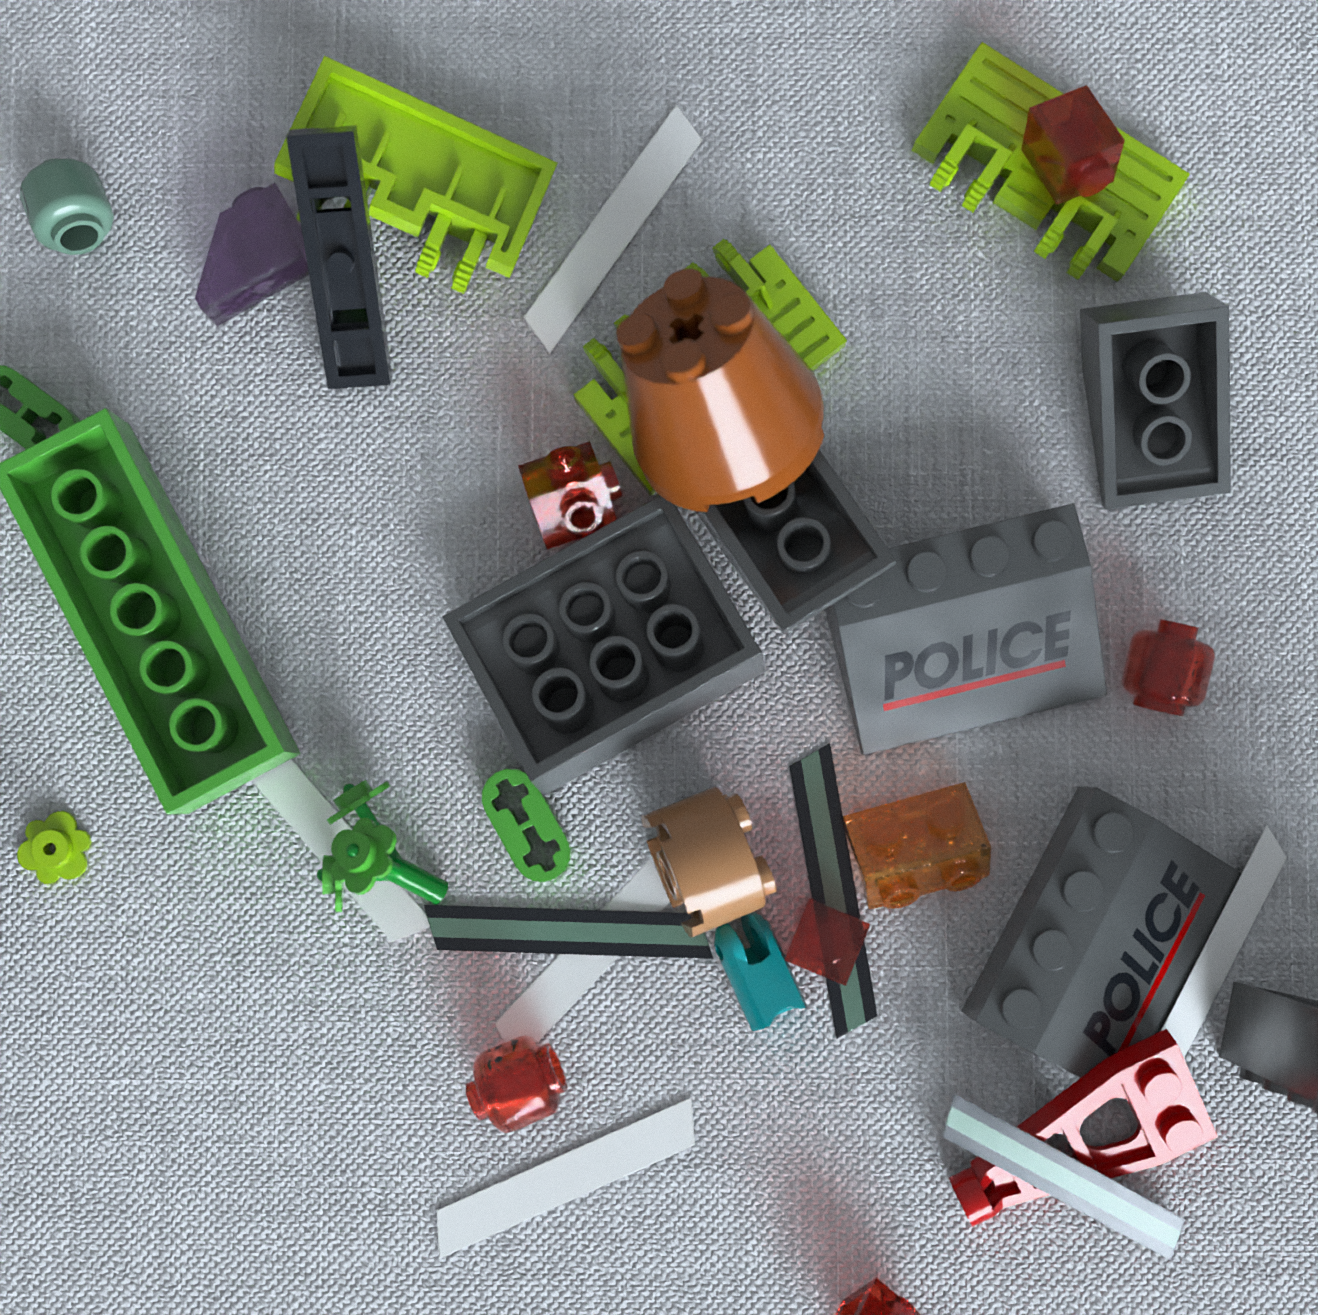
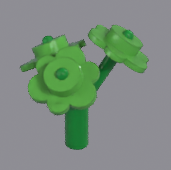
[317,779,448,912]

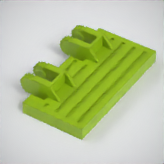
[911,42,1190,282]
[274,56,558,294]
[573,239,847,496]

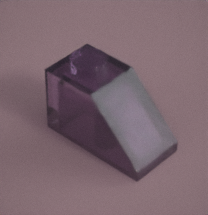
[195,183,309,326]

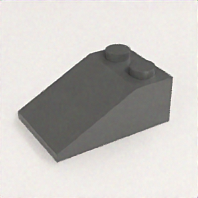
[1080,292,1231,509]
[696,450,896,634]

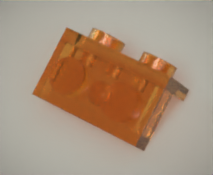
[843,782,991,909]

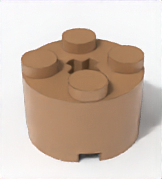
[641,786,777,938]

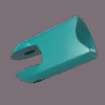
[714,912,807,1031]

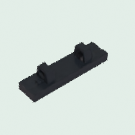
[286,125,393,389]

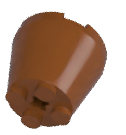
[616,268,825,512]

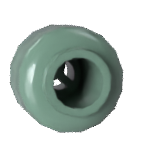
[19,159,114,255]

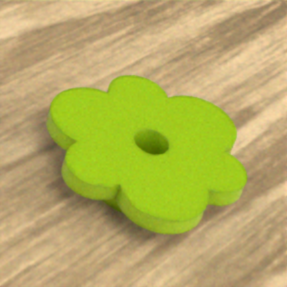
[17,811,91,884]

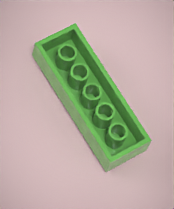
[0,408,301,815]

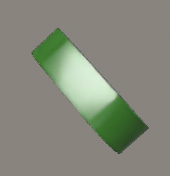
[0,365,81,449]
[482,769,572,882]

